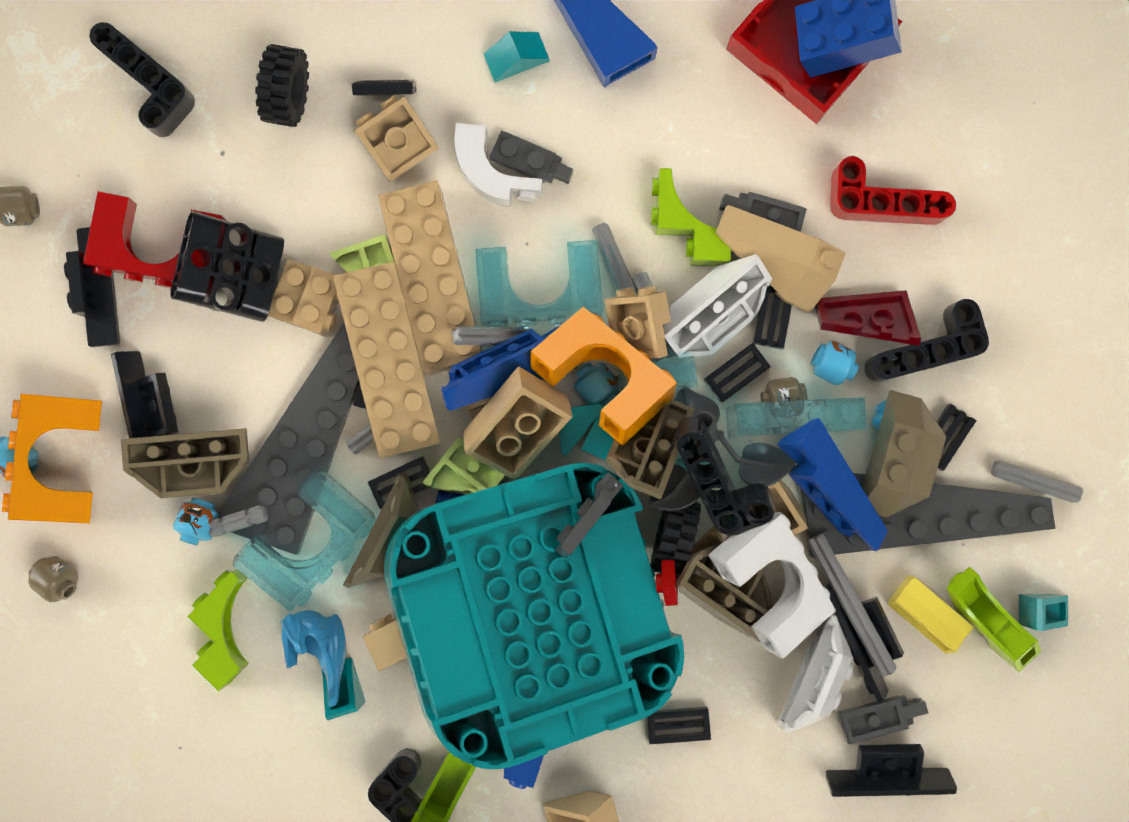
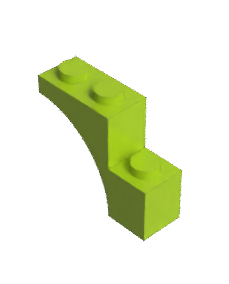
[651,168,731,266]
[946,567,1042,673]
[187,569,249,691]
[411,752,476,822]

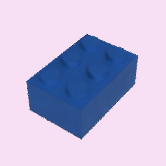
[795,0,902,78]

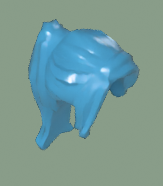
[280,610,347,707]

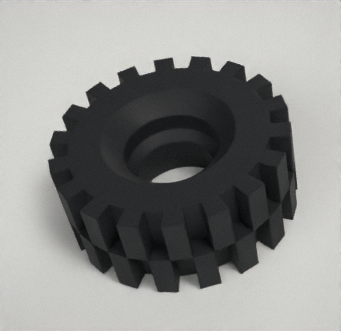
[255,44,309,127]
[650,502,701,578]

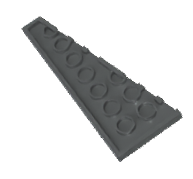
[219,323,359,555]
[801,473,1055,557]

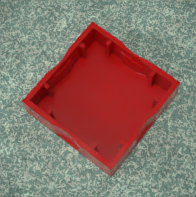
[726,0,902,124]

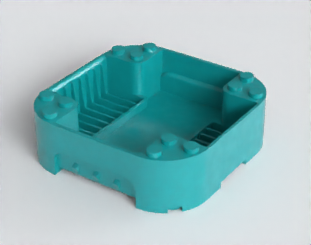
[384,463,684,769]

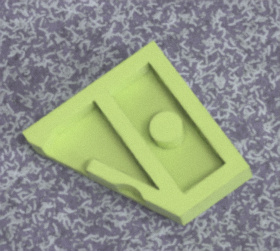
[330,234,403,294]
[422,437,506,495]

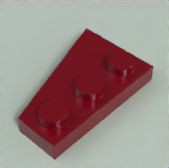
[815,290,921,346]

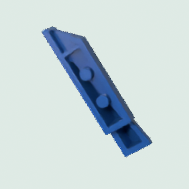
[441,326,579,411]
[777,418,887,551]

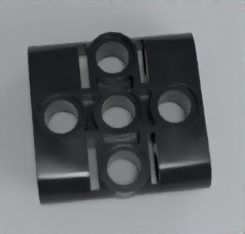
[170,211,284,322]

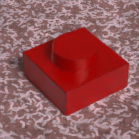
[656,560,678,606]

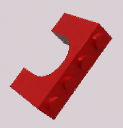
[83,191,227,288]

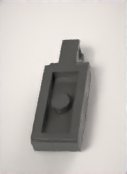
[489,130,573,184]
[719,192,807,232]
[555,473,623,557]
[838,695,929,744]

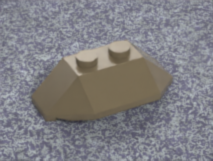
[862,390,946,517]
[605,400,695,499]
[121,428,249,498]
[343,471,420,588]
[676,541,773,643]

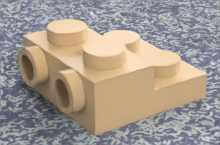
[353,95,439,182]
[268,259,339,337]
[604,286,671,359]

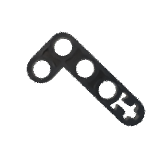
[89,22,195,137]
[864,299,989,382]
[677,416,774,535]
[368,748,422,822]

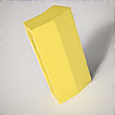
[887,575,974,654]

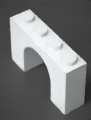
[708,512,836,659]

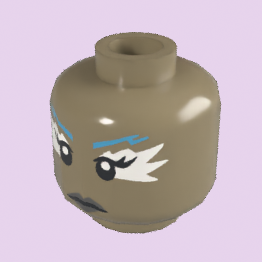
[0,186,40,226]
[760,377,808,419]
[28,556,78,602]

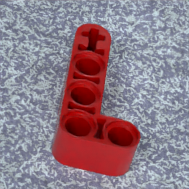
[830,156,957,225]

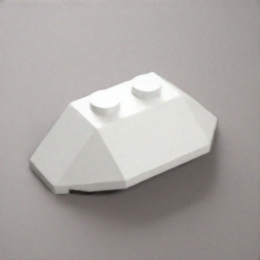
[663,254,772,358]
[777,614,854,733]

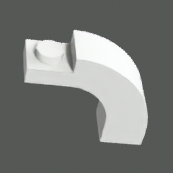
[454,123,543,207]

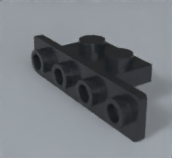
[64,227,120,348]
[111,351,178,438]
[825,583,904,703]
[826,744,957,797]

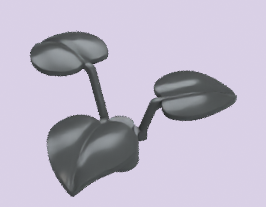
[649,386,795,511]

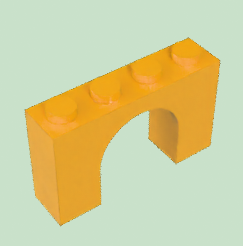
[531,307,677,446]
[2,393,102,524]

